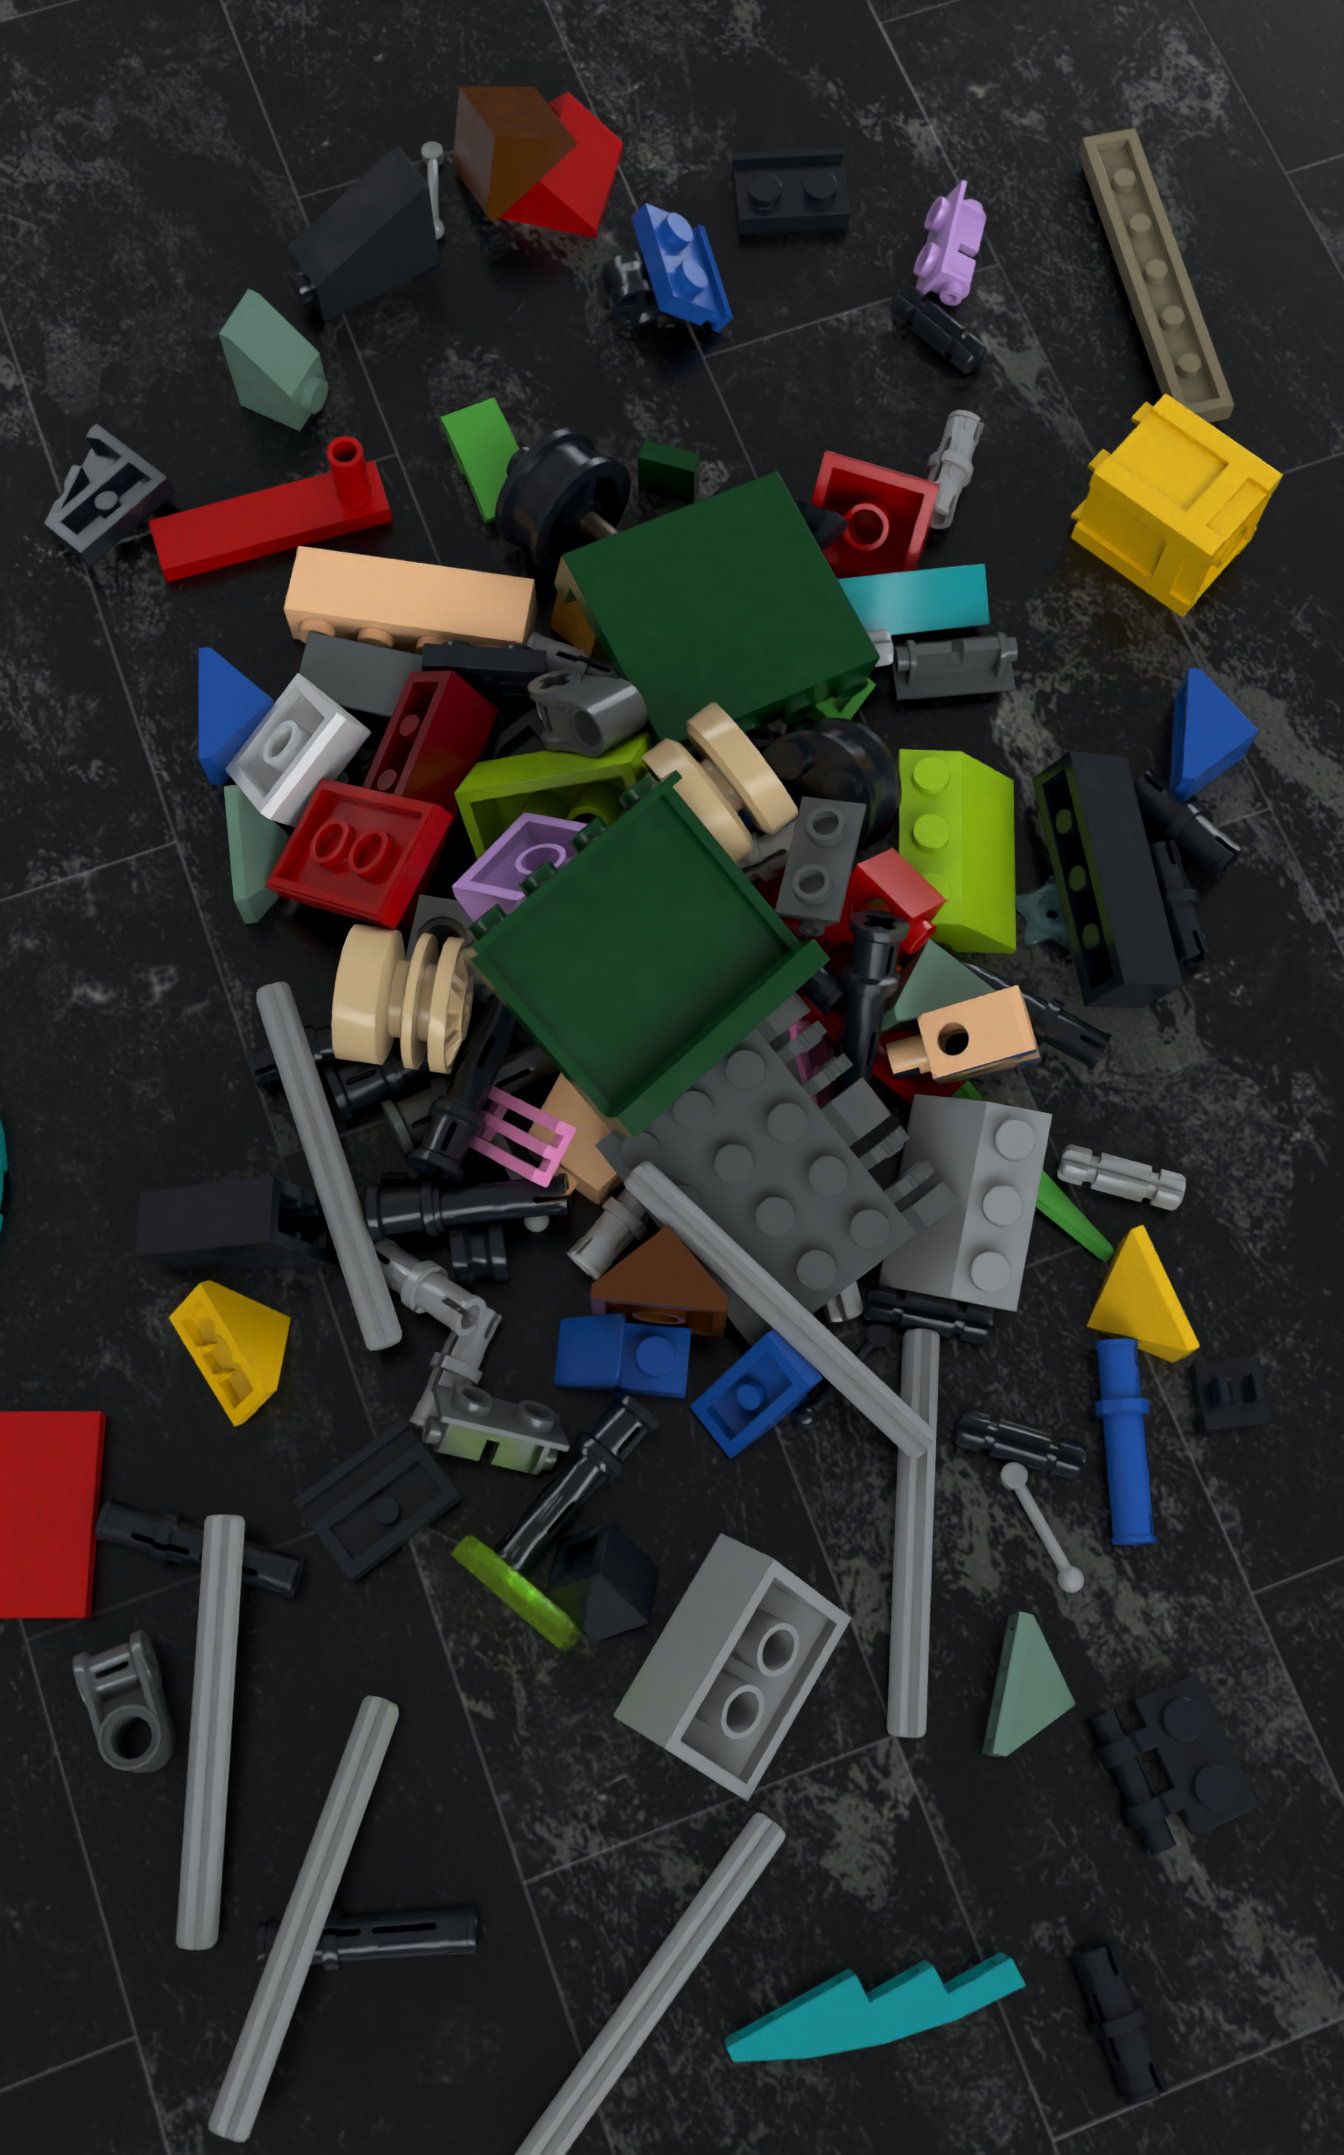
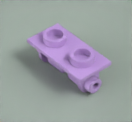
[914,179,986,306]

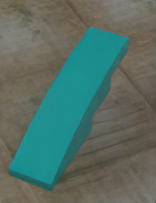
[838,564,990,635]
[724,1952,1026,2062]

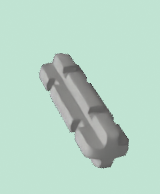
[1057,1144,1186,1210]

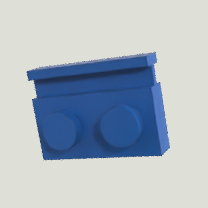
[631,203,733,332]

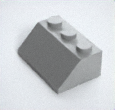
[878,1094,1053,1311]
[613,1533,851,1802]

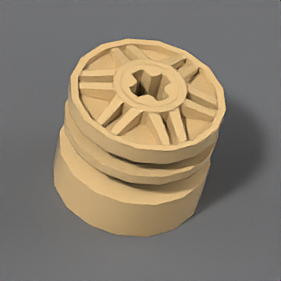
[331,924,473,1074]

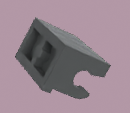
[299,632,422,718]

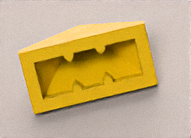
[1086,1225,1200,1363]
[169,1280,291,1427]

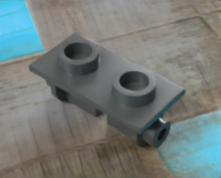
[891,632,1018,701]
[775,796,866,937]
[422,1383,570,1475]

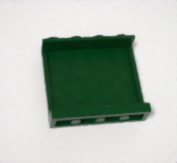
[554,471,880,762]
[459,770,830,1138]

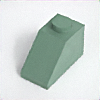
[219,289,328,431]

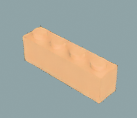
[284,546,537,655]

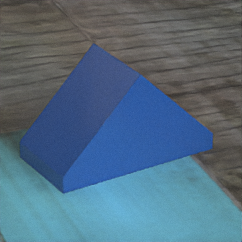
[198,647,274,785]
[1169,668,1259,801]

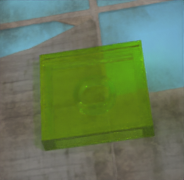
[450,1535,583,1652]

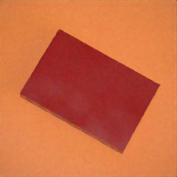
[265,778,454,930]
[0,1411,106,1619]

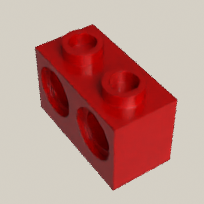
[808,848,947,1002]

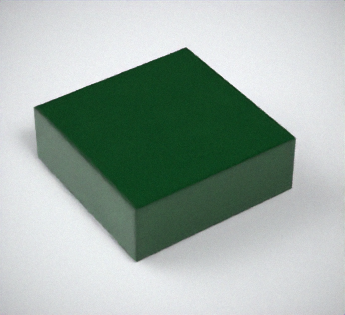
[638,440,700,504]

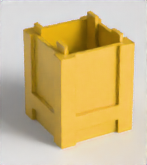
[1071,393,1283,618]

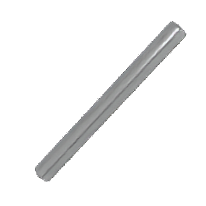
[256,982,402,1351]
[624,1160,937,1459]
[887,1328,940,1738]
[176,1514,245,1950]
[208,1696,399,2142]
[515,1812,785,2155]

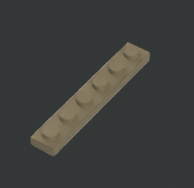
[1078,128,1234,423]

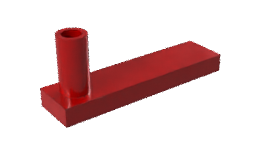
[148,436,393,582]

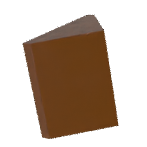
[452,86,578,223]
[590,1225,729,1338]

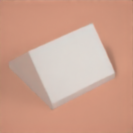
[225,673,372,827]

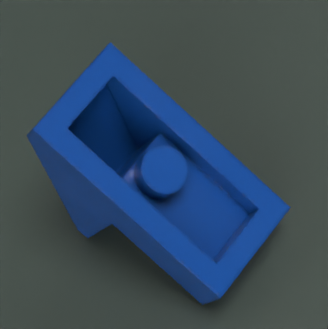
[554,1313,691,1398]
[690,1329,823,1459]

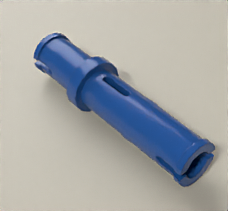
[1095,1338,1157,1545]

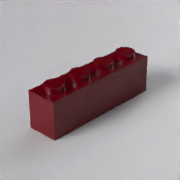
[362,671,499,928]

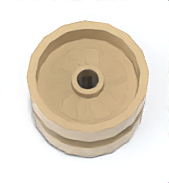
[641,702,798,864]

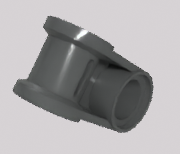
[527,669,648,758]
[73,1629,177,1774]

